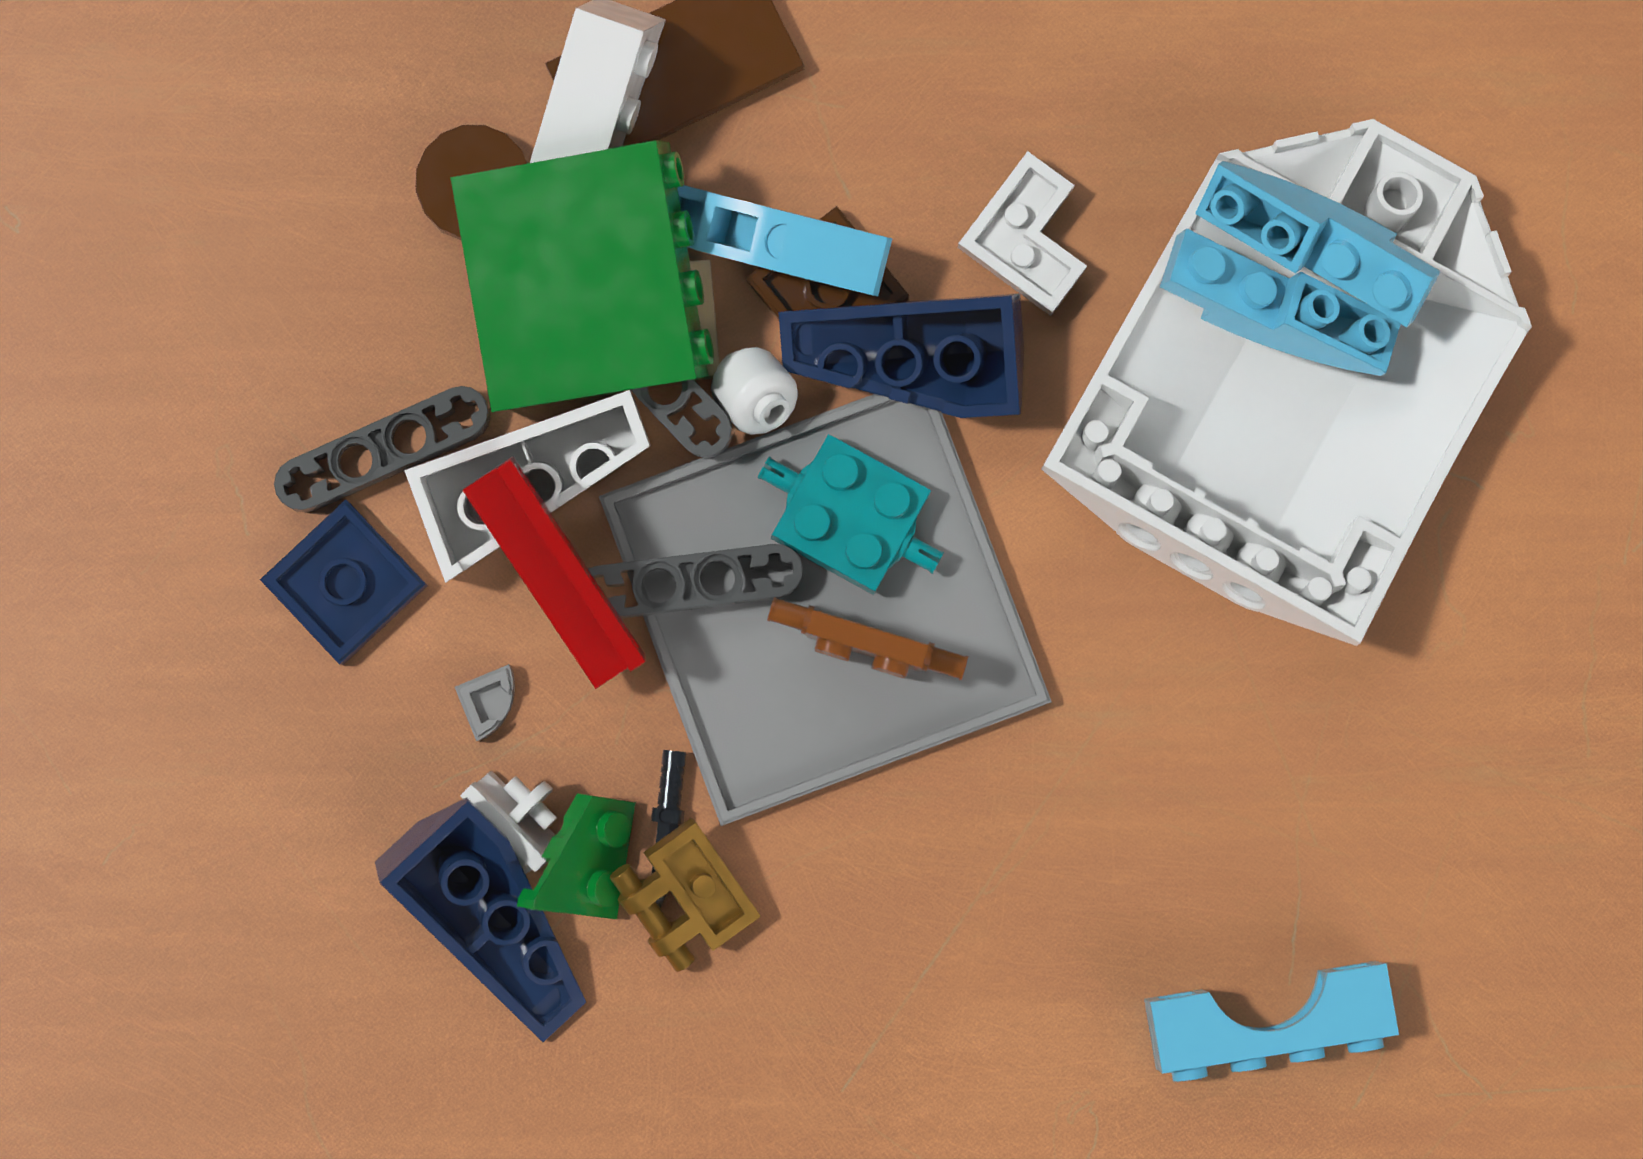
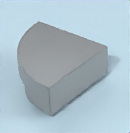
[455,665,515,742]

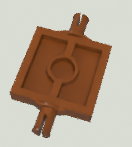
[767,597,969,680]

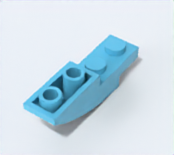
[1195,161,1441,328]
[678,185,892,296]
[1160,228,1401,376]

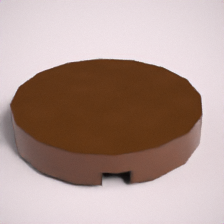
[416,125,527,240]

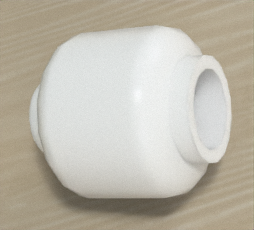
[711,347,798,435]

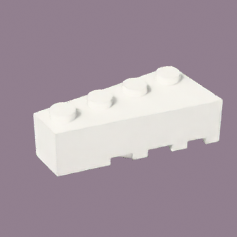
[530,0,666,163]
[404,390,651,583]

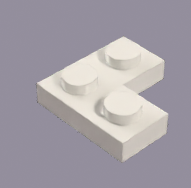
[957,151,1087,316]

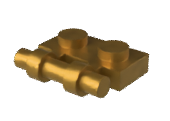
[610,818,761,972]

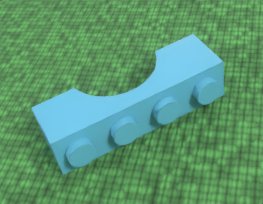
[1144,961,1399,1082]

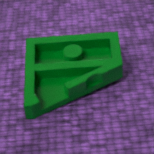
[517,793,636,919]

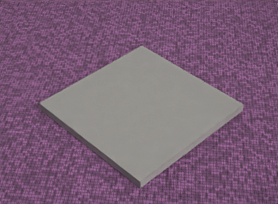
[599,394,1052,826]

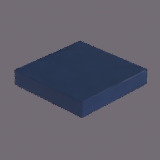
[260,500,428,666]

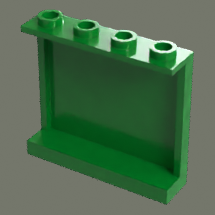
[450,140,714,412]

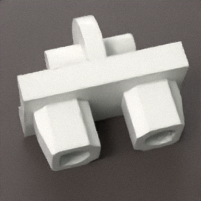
[460,771,557,874]

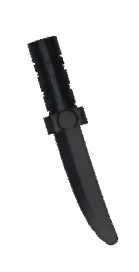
[651,750,686,908]

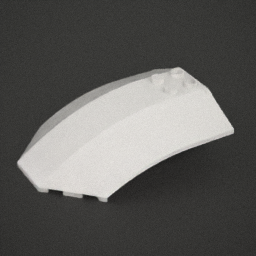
[1041,119,1532,646]

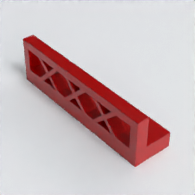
[462,456,646,689]

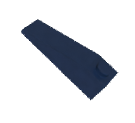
[778,293,1024,418]
[375,798,586,1042]

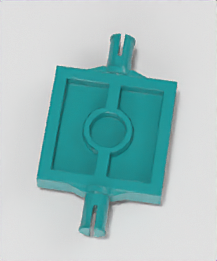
[757,434,944,595]

